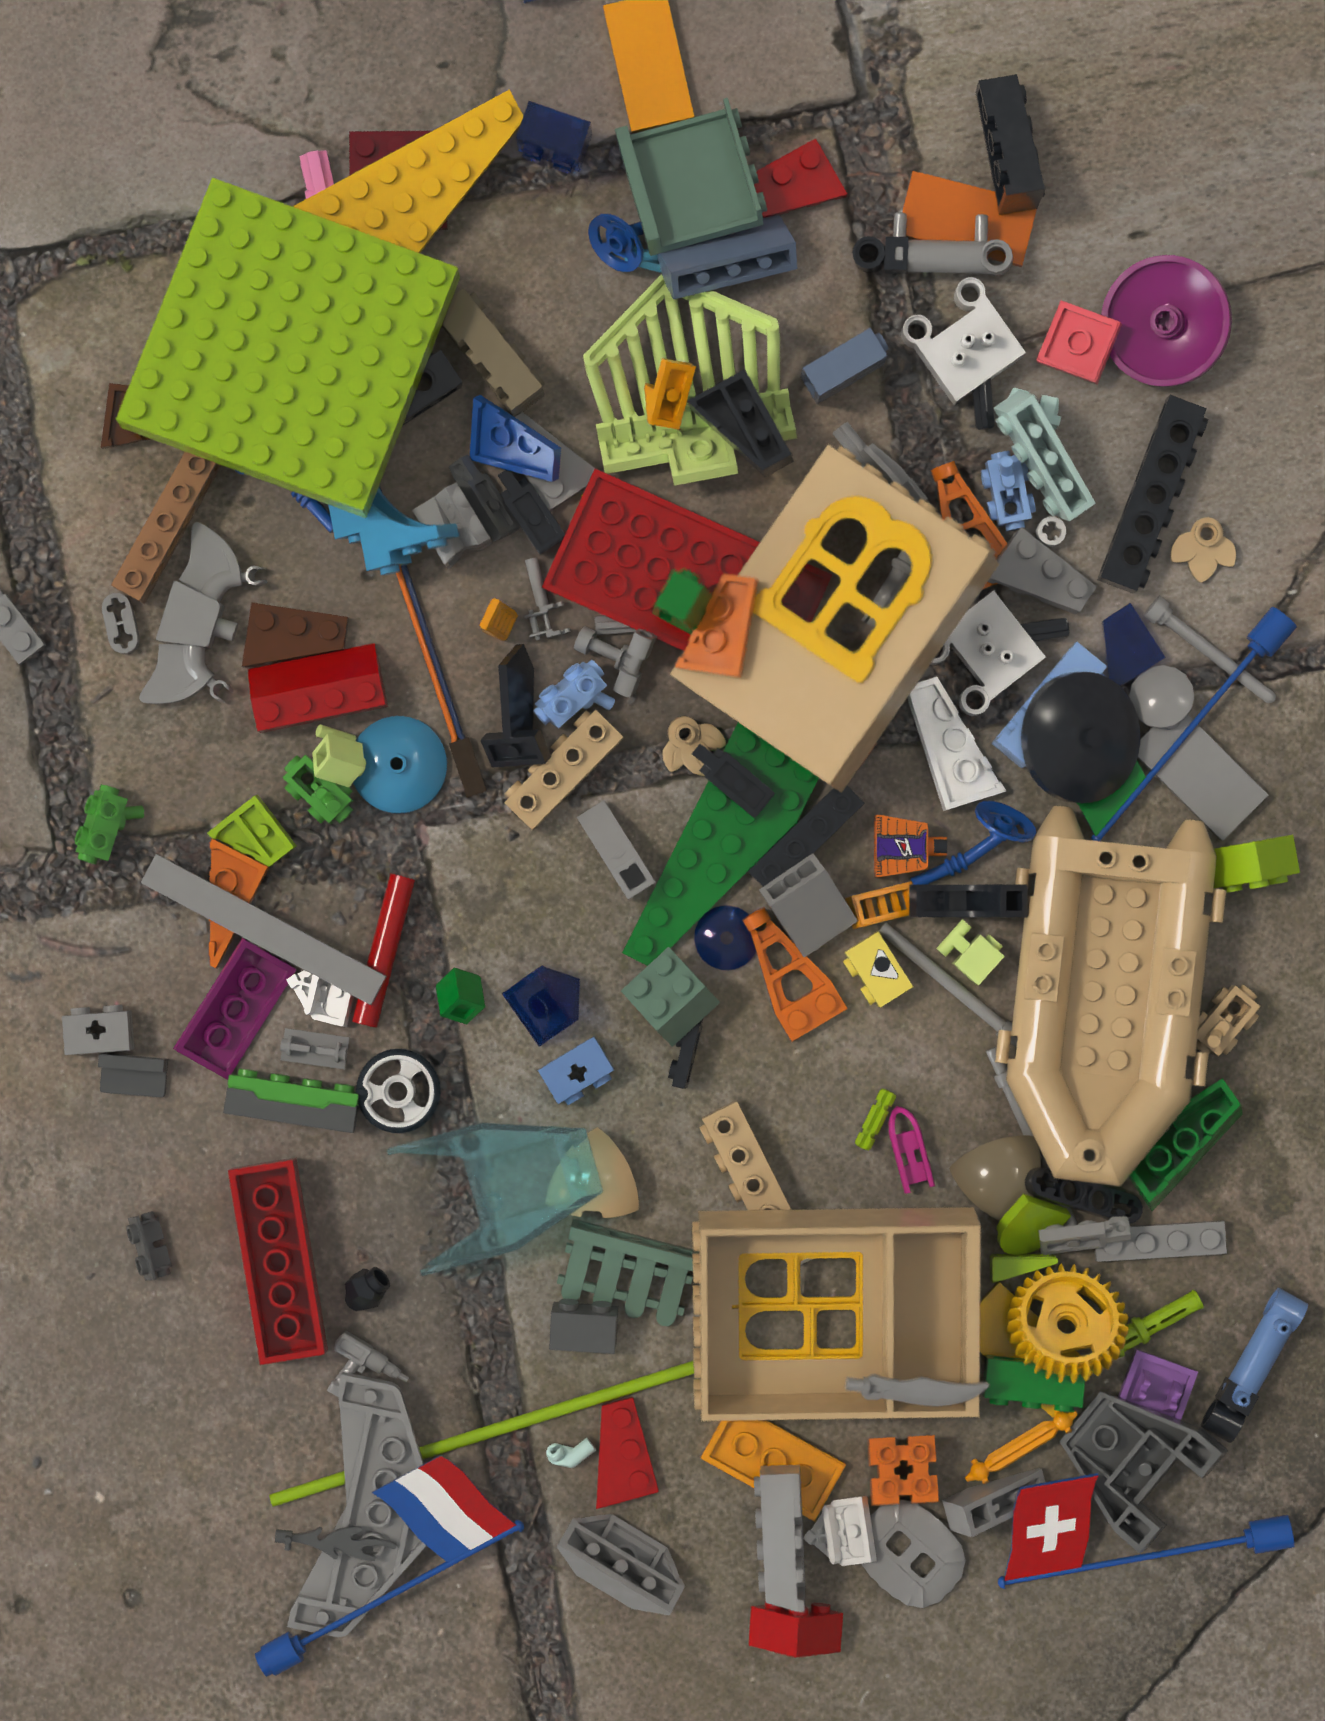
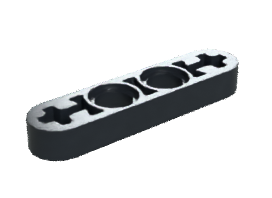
[1025,1167,1143,1224]

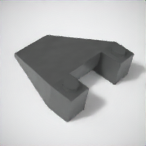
[1060,1391,1229,1553]

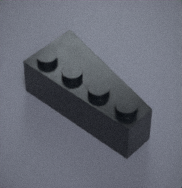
[975,74,1045,215]

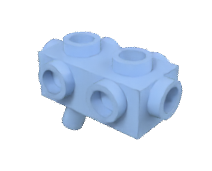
[980,451,1036,532]
[533,660,615,728]

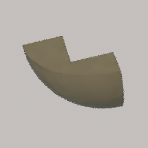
[949,1135,1041,1221]

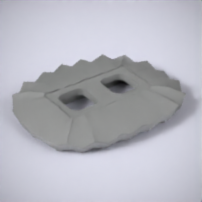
[861,1500,966,1608]

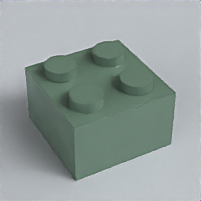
[621,947,720,1047]

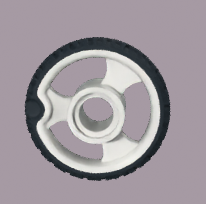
[356,1049,441,1133]

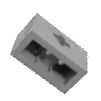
[62,1005,134,1055]

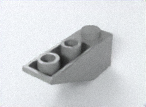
[577,800,656,900]

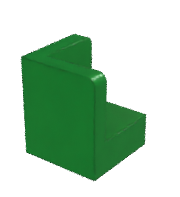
[436,967,485,1025]

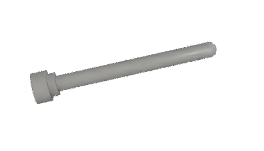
[1144,596,1276,704]

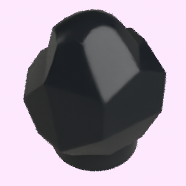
[345,1267,390,1311]

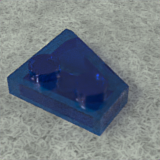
[1102,603,1165,686]

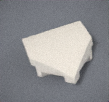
[286,970,354,1027]
[803,1496,877,1566]

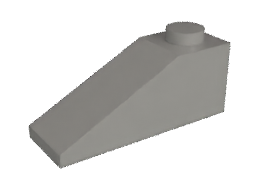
[942,1468,1045,1537]

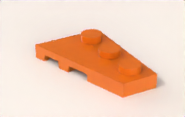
[675,574,759,678]

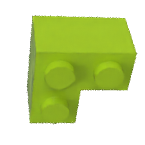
[1213,835,1300,893]

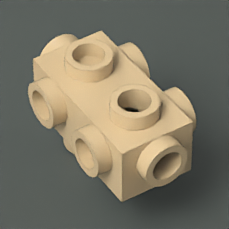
[1196,984,1261,1057]

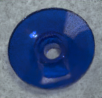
[694,905,758,970]

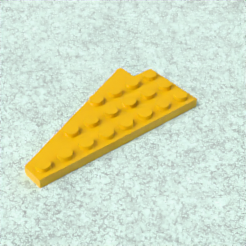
[292,89,526,253]

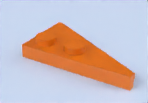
[209,838,269,968]

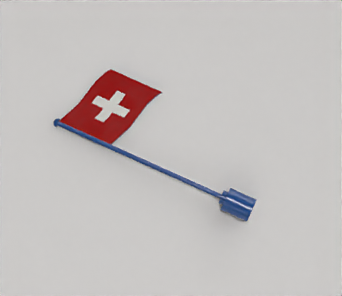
[998,1473,1294,1589]

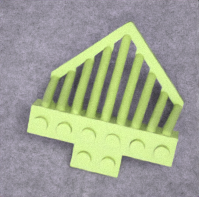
[583,274,797,486]

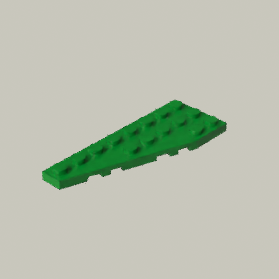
[622,722,819,966]

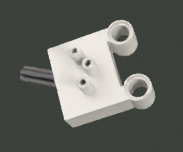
[901,277,1026,430]
[930,590,1070,716]

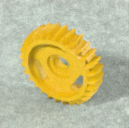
[1007,1263,1129,1384]

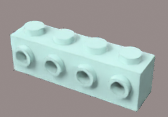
[993,390,1096,522]

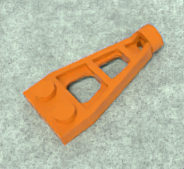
[930,461,1008,590]
[742,907,848,1042]

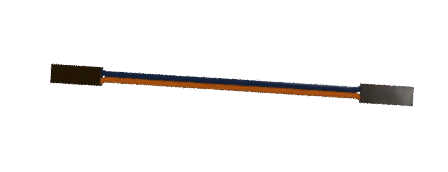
[379,485,487,798]

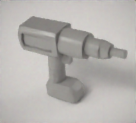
[327,1331,409,1397]

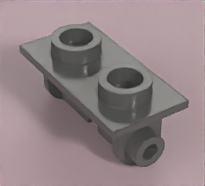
[126,1211,172,1281]

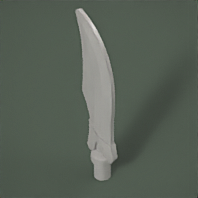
[845,1374,989,1406]

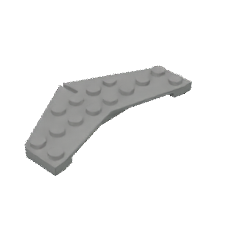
[287,1372,426,1637]

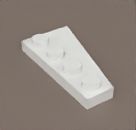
[907,677,1006,811]

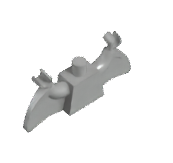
[139,522,268,704]

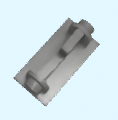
[280,1028,350,1070]

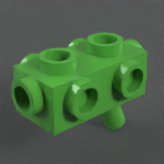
[283,754,354,824]
[75,784,144,865]

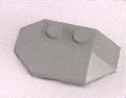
[557,1514,685,1615]

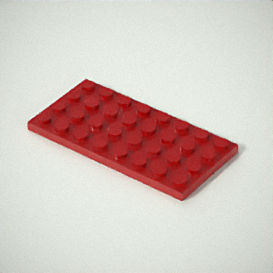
[542,468,832,652]

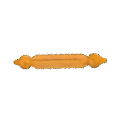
[965,1410,1078,1484]

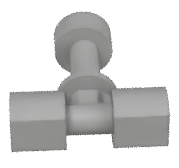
[574,626,657,698]

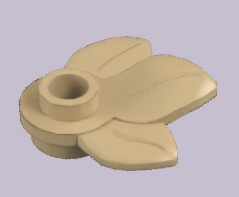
[1170,517,1236,583]
[662,716,726,776]

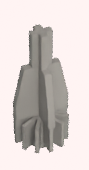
[832,422,928,503]

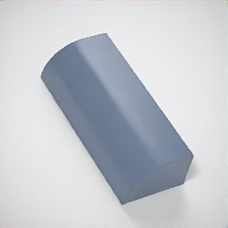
[657,215,797,300]

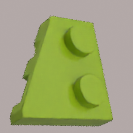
[207,795,297,867]

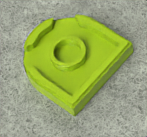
[996,1194,1071,1255]

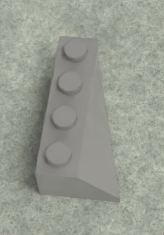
[754,1465,806,1612]

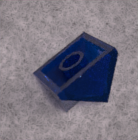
[502,965,580,1047]

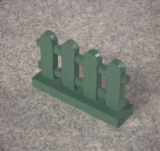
[557,1219,699,1326]

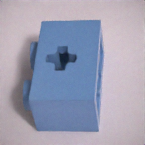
[538,1036,614,1106]

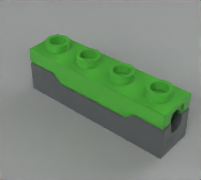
[223,1068,359,1133]

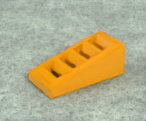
[479,598,518,641]
[845,881,913,929]

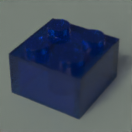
[516,101,592,173]

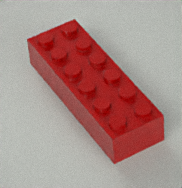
[228,1157,328,1365]

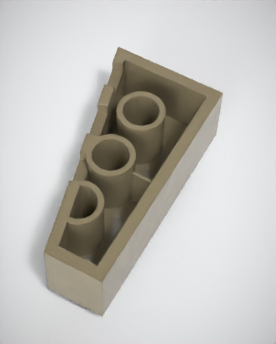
[442,288,545,417]

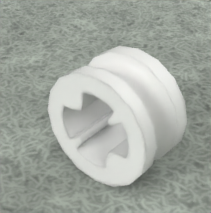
[1036,517,1066,547]

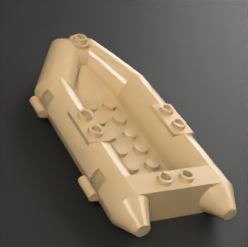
[995,806,1226,1186]

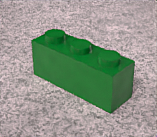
[982,1355,1085,1412]

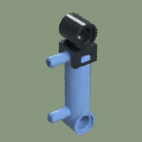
[1201,1288,1308,1443]

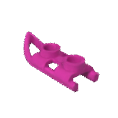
[888,1106,935,1194]

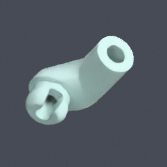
[546,1438,596,1468]

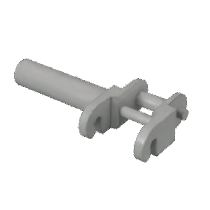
[524,557,571,641]

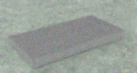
[1137,715,1268,841]

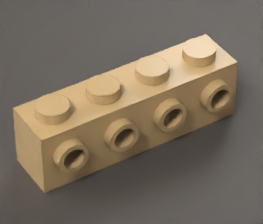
[504,710,624,830]
[699,1100,791,1210]

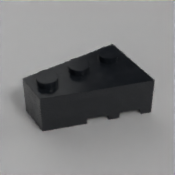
[687,369,794,477]

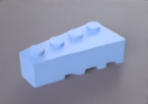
[991,642,1107,768]

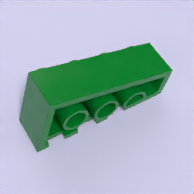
[652,568,712,635]
[1128,1078,1243,1211]

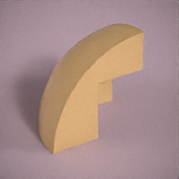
[547,1127,639,1218]

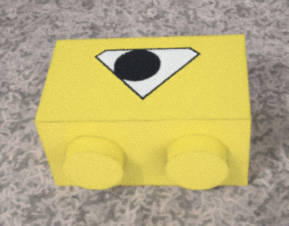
[843,931,913,1008]

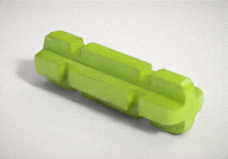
[855,1088,896,1151]

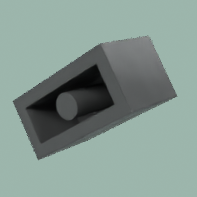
[549,1299,619,1354]

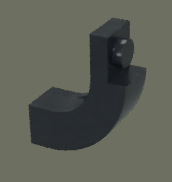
[909,884,1028,917]

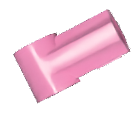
[299,150,334,199]

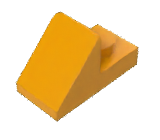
[644,358,696,430]

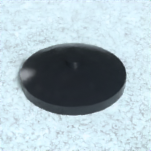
[1021,672,1140,803]

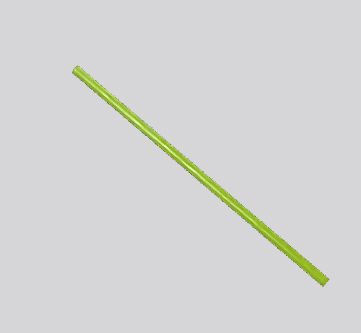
[269,1361,694,1507]

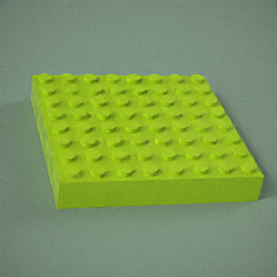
[116,177,460,518]

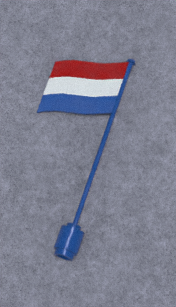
[255,1455,524,1677]

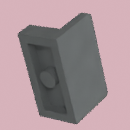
[98,1053,168,1097]

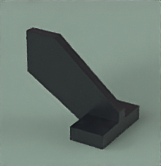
[480,644,551,768]

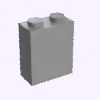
[759,853,858,957]

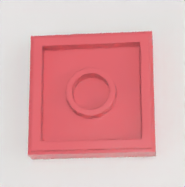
[1036,300,1122,384]

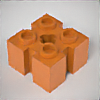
[867,1435,939,1506]

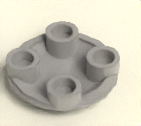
[1129,665,1194,729]

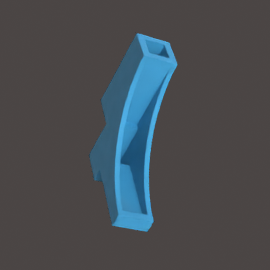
[328,487,459,575]

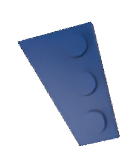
[470,395,561,482]

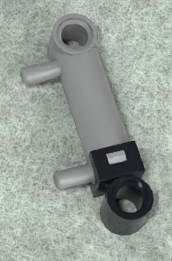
[852,212,1013,276]

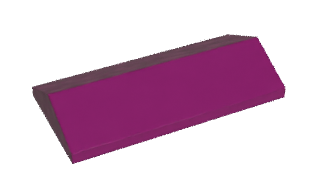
[173,938,297,1080]

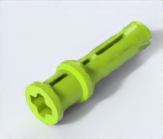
[1119,1289,1204,1358]

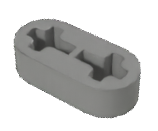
[102,593,140,654]

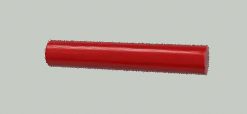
[352,873,415,1028]

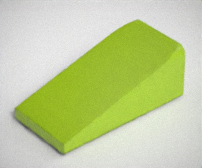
[990,1254,1058,1283]

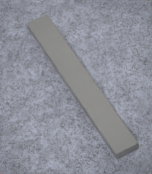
[141,854,387,1005]

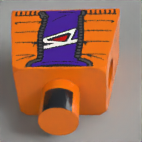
[874,815,947,877]

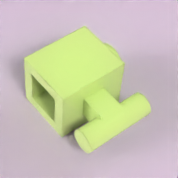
[312,724,366,787]
[936,919,1005,986]

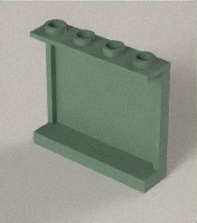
[615,98,767,256]

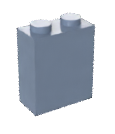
[800,328,889,404]

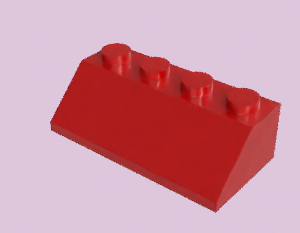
[248,643,388,733]

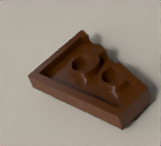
[242,602,349,667]

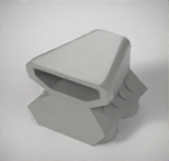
[412,482,492,570]

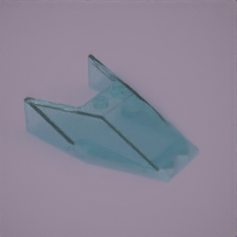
[387,1123,603,1276]

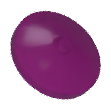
[1101,255,1232,387]

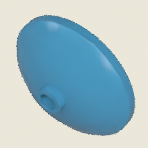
[353,716,447,813]

